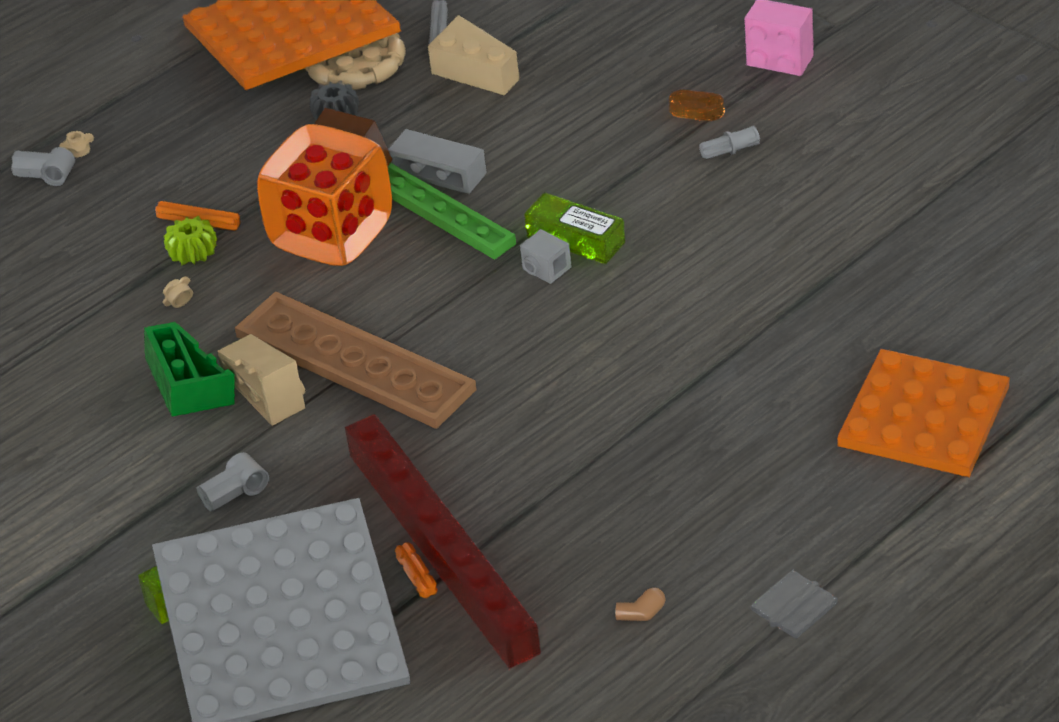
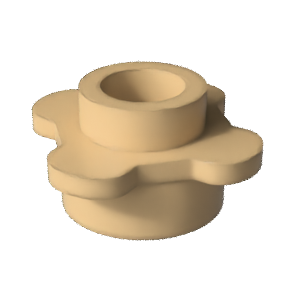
[60,131,94,157]
[163,276,193,308]

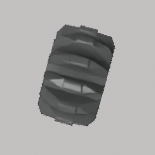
[309,81,359,120]

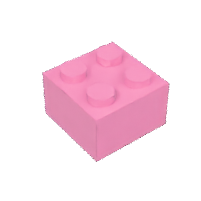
[745,0,813,76]

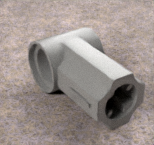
[11,147,75,186]
[196,453,269,512]

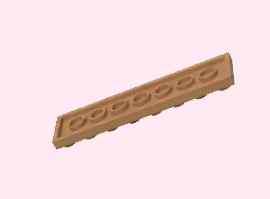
[235,291,477,429]

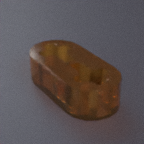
[669,90,724,121]

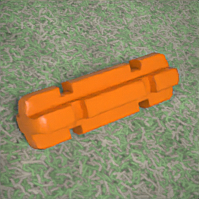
[395,542,438,598]

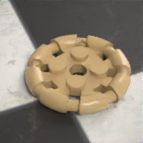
[305,33,405,90]

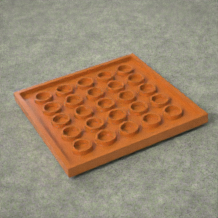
[182,0,401,90]

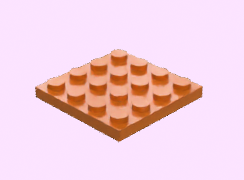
[837,349,1010,477]

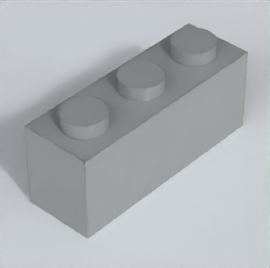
[388,129,487,194]

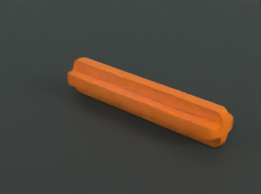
[155,201,241,231]

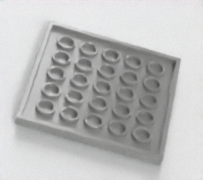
[152,498,410,722]

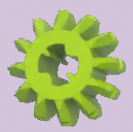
[164,216,217,265]

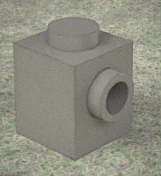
[520,229,571,284]

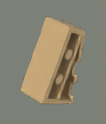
[428,15,519,95]
[218,334,305,426]

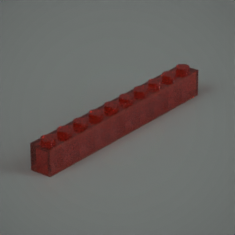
[345,414,541,669]

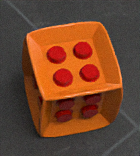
[257,124,392,266]

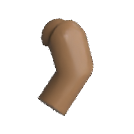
[615,588,666,621]

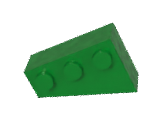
[144,322,235,417]

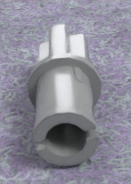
[699,126,760,159]

